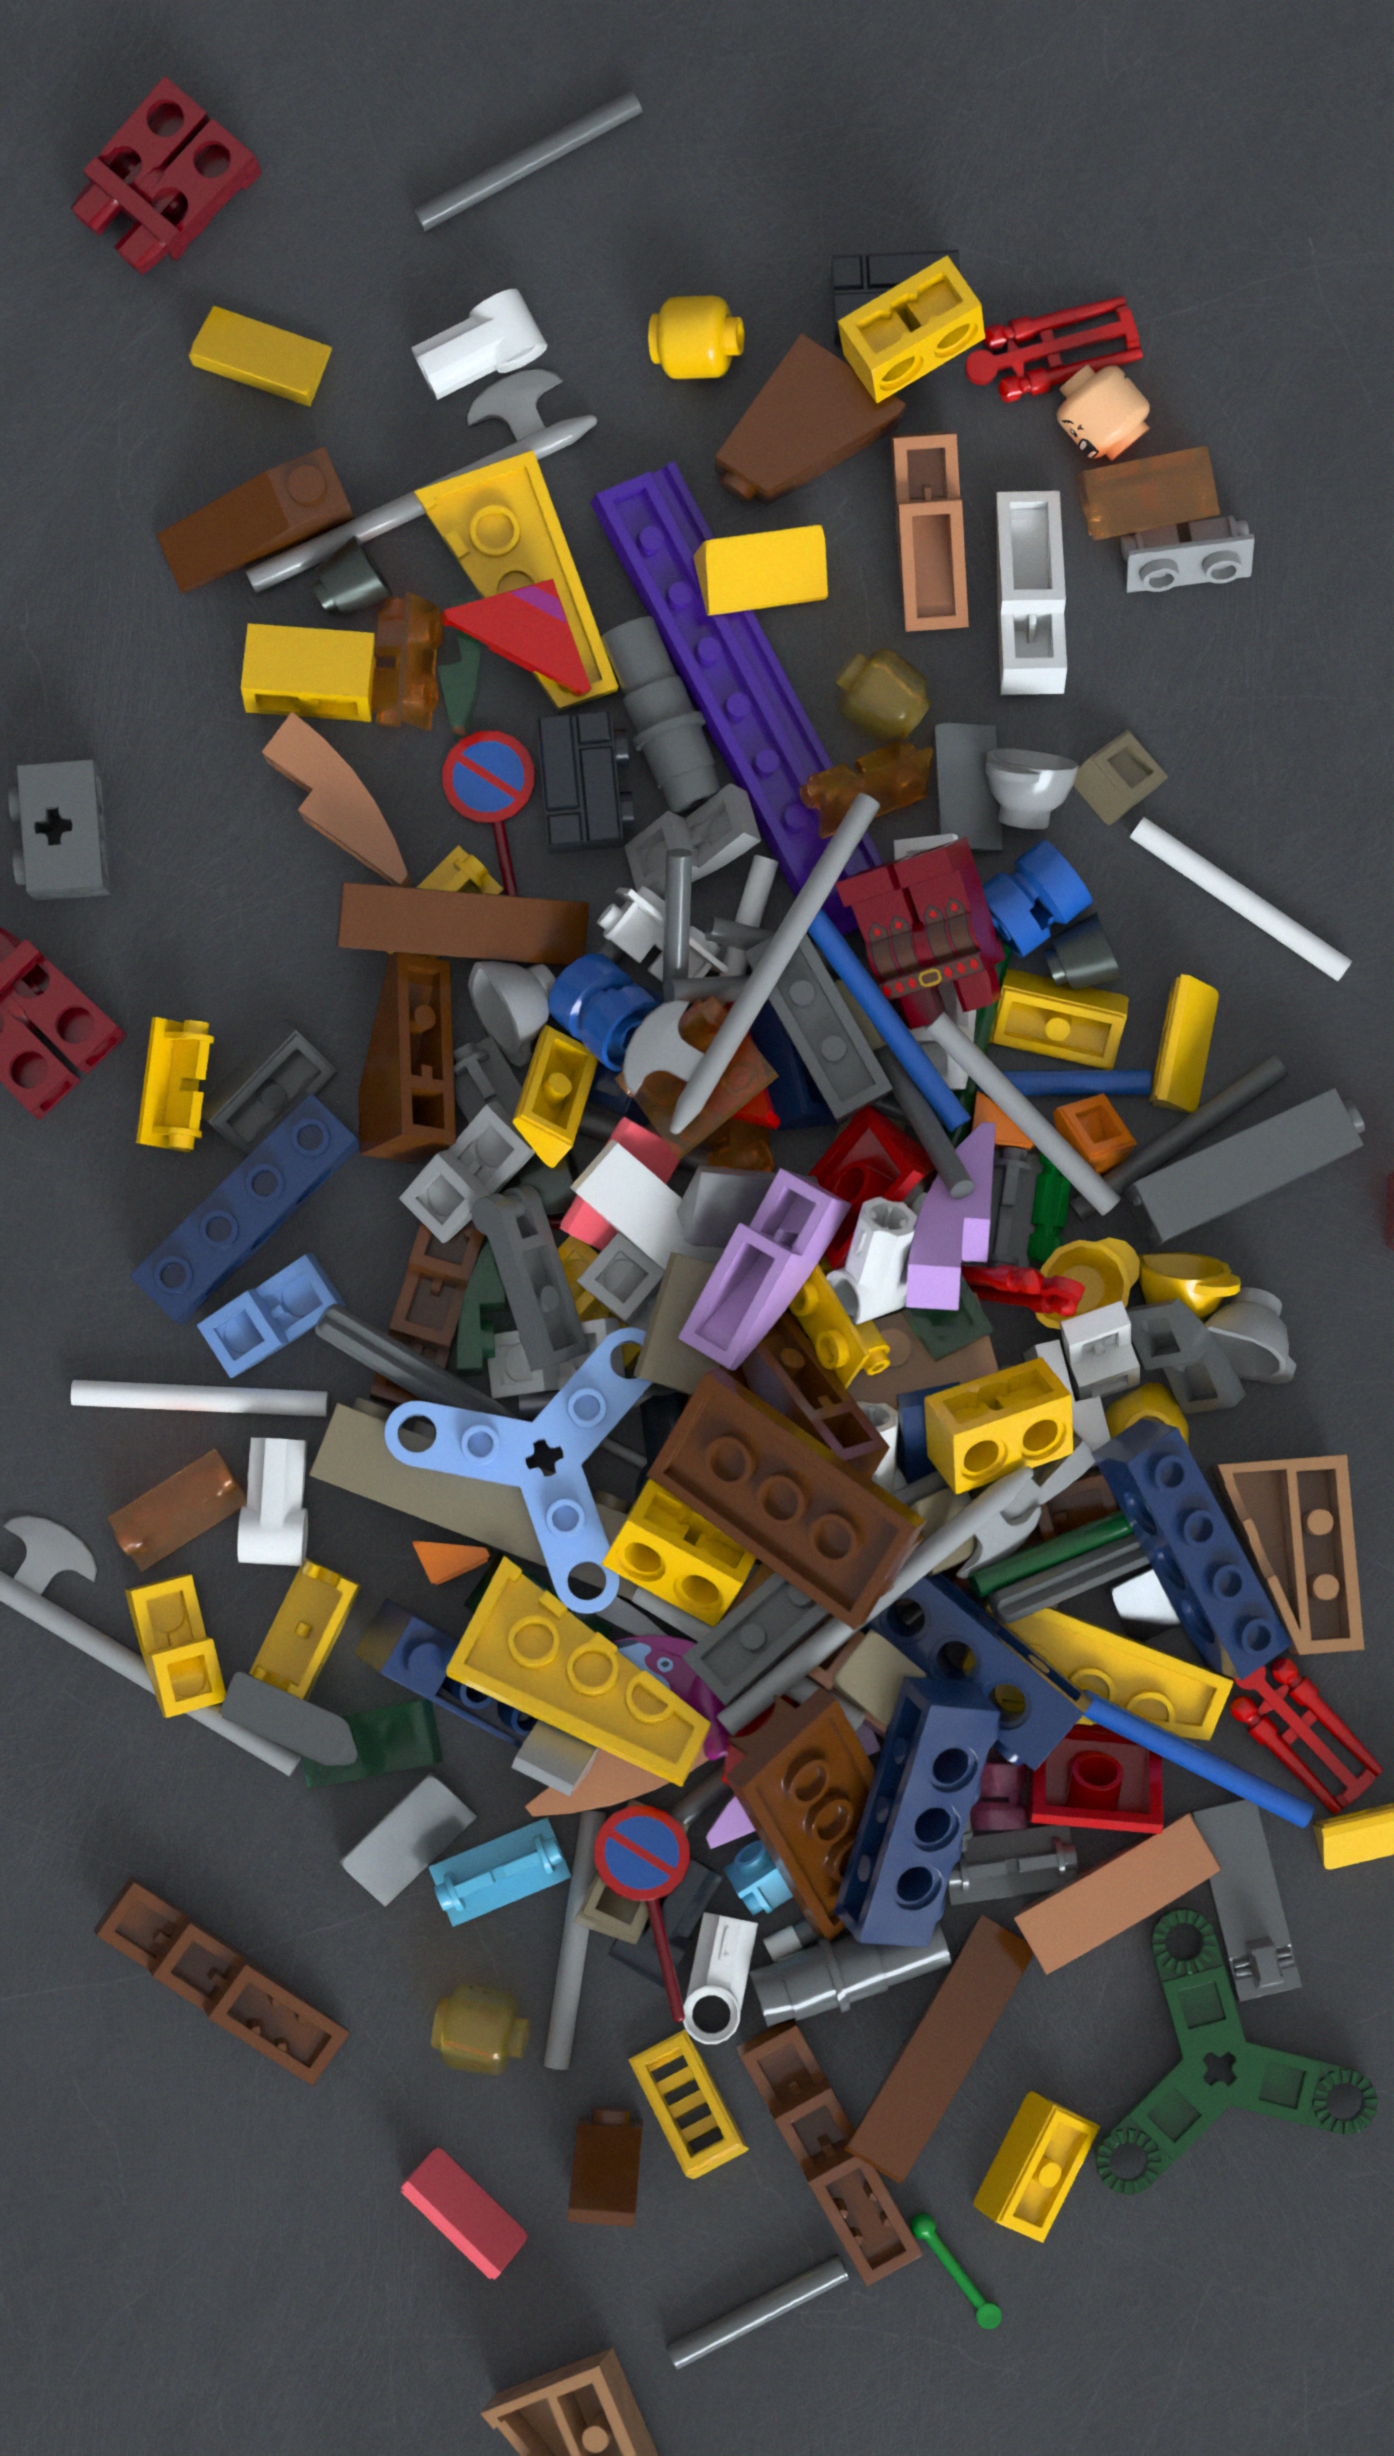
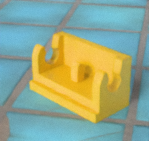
[241,623,376,722]
[249,1558,363,1701]

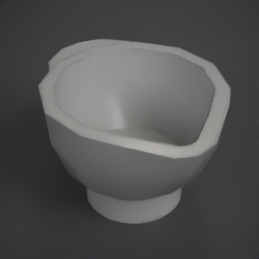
[985,748,1079,829]
[468,961,556,1067]
[1204,1287,1296,1384]

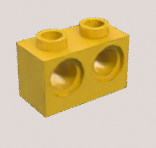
[838,255,985,403]
[924,1357,1073,1494]
[601,1478,756,1627]

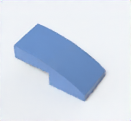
[197,1253,347,1378]

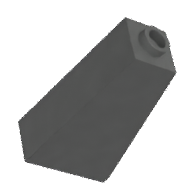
[1122,1088,1365,1250]

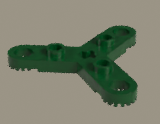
[1094,1908,1378,2195]

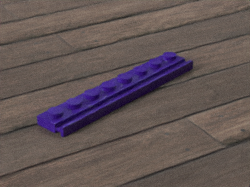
[590,461,884,937]

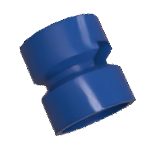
[982,839,1093,959]
[548,953,661,1071]

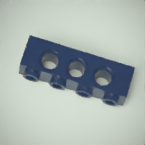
[129,1093,360,1325]
[1091,1418,1292,1680]
[859,1571,1094,1771]
[834,1676,1001,1947]

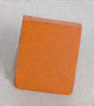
[968,1091,1035,1151]
[1053,1093,1137,1175]
[412,1541,493,1586]

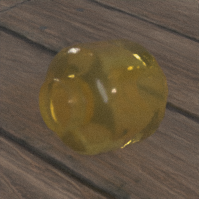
[835,647,932,742]
[431,1985,530,2076]

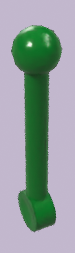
[910,2213,1002,2329]

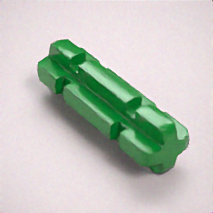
[1027,1150,1071,1264]

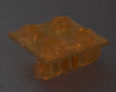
[615,995,778,1160]

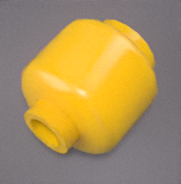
[648,296,745,379]

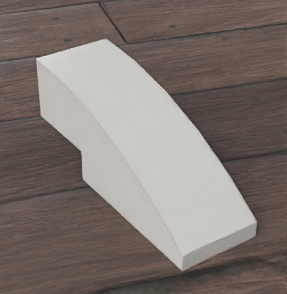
[996,491,1067,695]
[570,1139,726,1270]

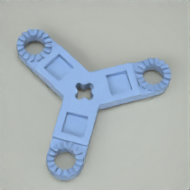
[385,1328,653,1614]

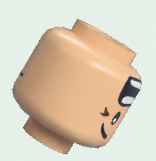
[1057,365,1150,461]

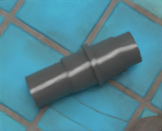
[601,616,722,814]
[749,1921,952,2027]

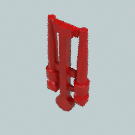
[964,296,1143,403]
[960,1264,1085,1317]
[1229,1657,1384,1815]

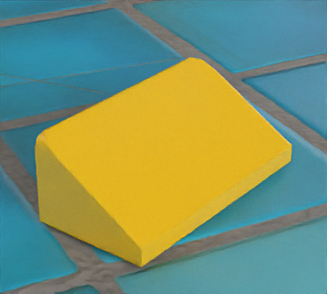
[189,306,332,407]
[693,525,828,616]
[990,969,1129,1070]
[1149,974,1219,1113]
[512,1024,598,1168]
[1313,1803,1394,1870]
[973,2091,1101,2243]

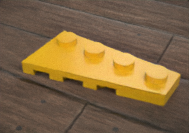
[446,1556,711,1787]

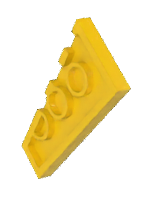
[414,450,619,712]
[959,1594,1234,1741]

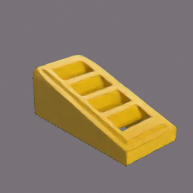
[628,2029,749,2179]

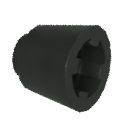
[310,535,393,617]
[1043,912,1122,990]
[509,1149,581,1215]

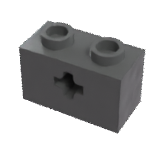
[8,759,111,901]

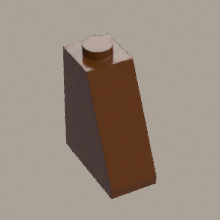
[715,333,906,507]

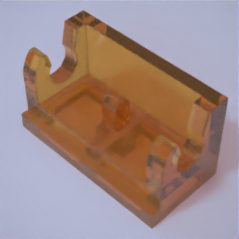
[1075,445,1220,541]

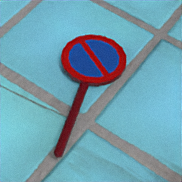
[442,731,535,896]
[593,1806,690,2022]

